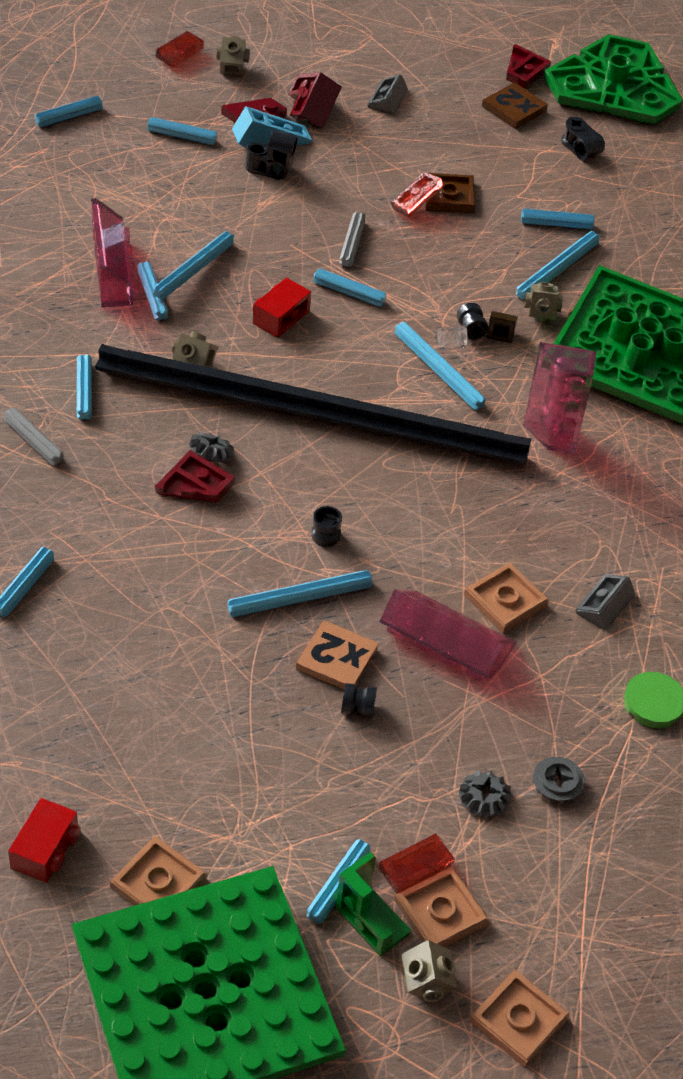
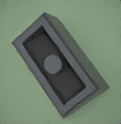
[367,75,408,114]
[575,574,635,629]

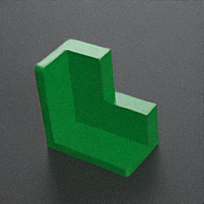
[335,852,410,957]

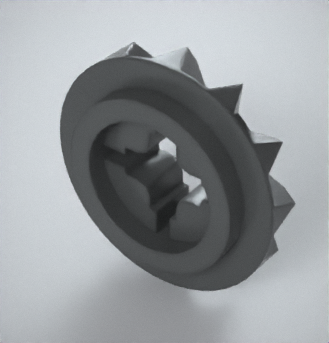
[189,432,234,462]
[532,757,585,805]
[459,770,511,818]

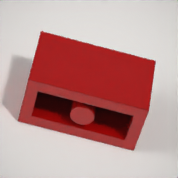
[252,277,311,338]
[8,797,81,883]

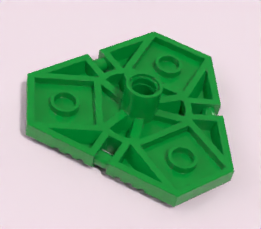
[544,34,683,124]

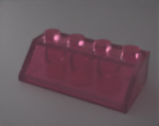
[91,198,138,308]
[523,342,596,454]
[379,588,517,680]

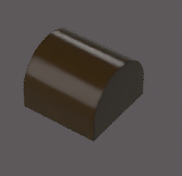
[486,311,518,343]

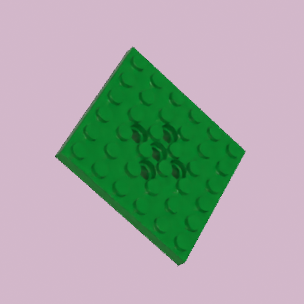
[543,265,683,424]
[71,866,345,1079]

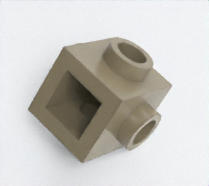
[216,36,250,75]
[524,282,563,322]
[172,331,219,368]
[401,940,457,1002]

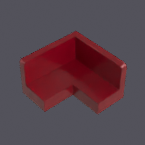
[288,72,342,128]

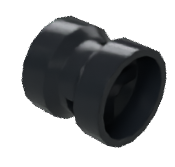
[456,303,489,340]
[311,506,342,547]
[341,682,377,719]

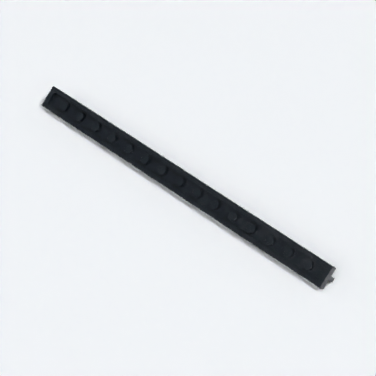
[95,344,532,465]

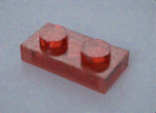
[155,31,204,67]
[390,171,444,217]
[379,833,455,894]

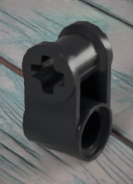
[561,117,605,160]

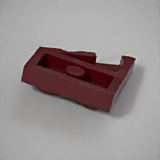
[506,44,551,89]
[221,97,287,123]
[155,450,235,502]

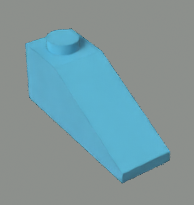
[232,106,312,148]

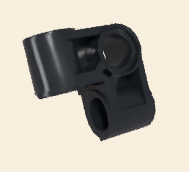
[245,131,298,180]

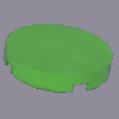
[623,672,683,728]

